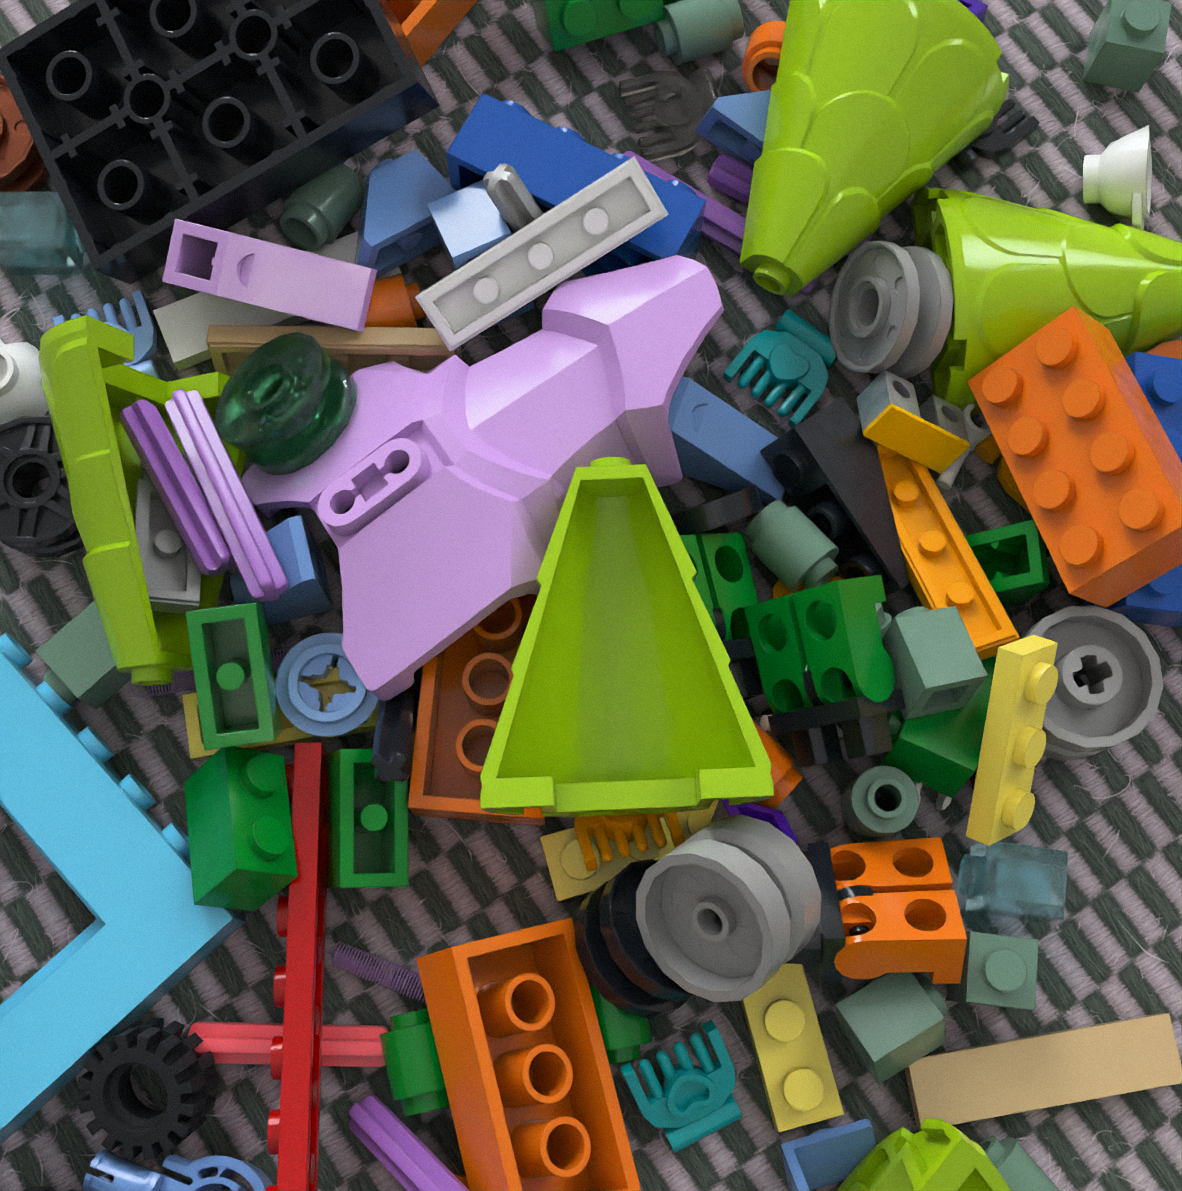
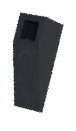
[760,396,909,596]

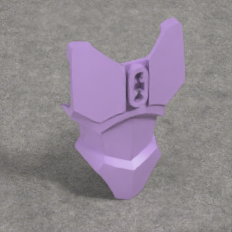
[241,255,724,701]

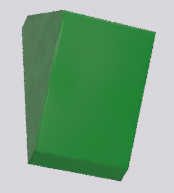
[964,519,1050,606]

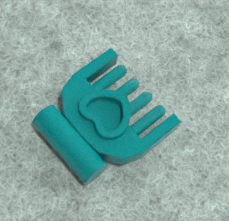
[722,309,838,428]
[620,1020,743,1153]

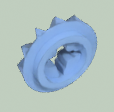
[276,633,380,738]

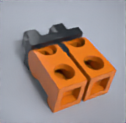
[784,837,967,984]

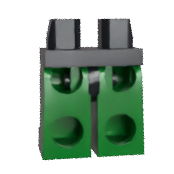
[680,532,763,701]
[744,575,906,768]

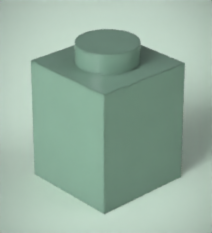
[1082,0,1172,93]
[36,600,131,709]
[882,606,988,720]
[946,931,1039,1010]
[835,972,949,1085]

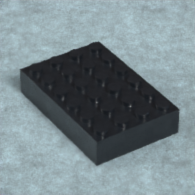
[0,0,440,285]

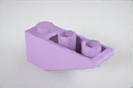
[162,219,377,332]

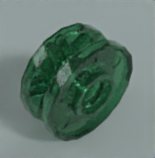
[215,332,357,476]

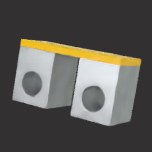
[856,369,970,474]

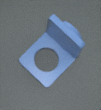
[781,1119,876,1191]

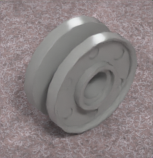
[828,241,954,377]

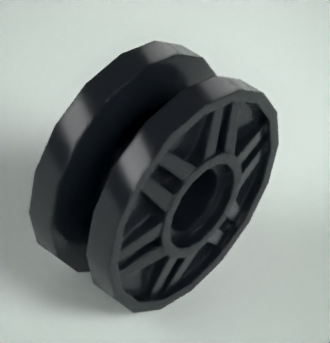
[0,416,84,557]
[574,859,697,1019]

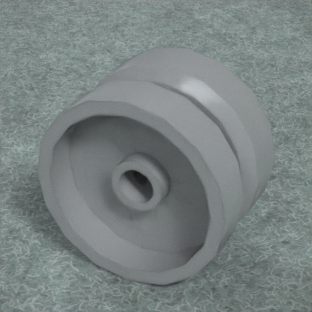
[1019,605,1163,761]
[636,815,821,1002]

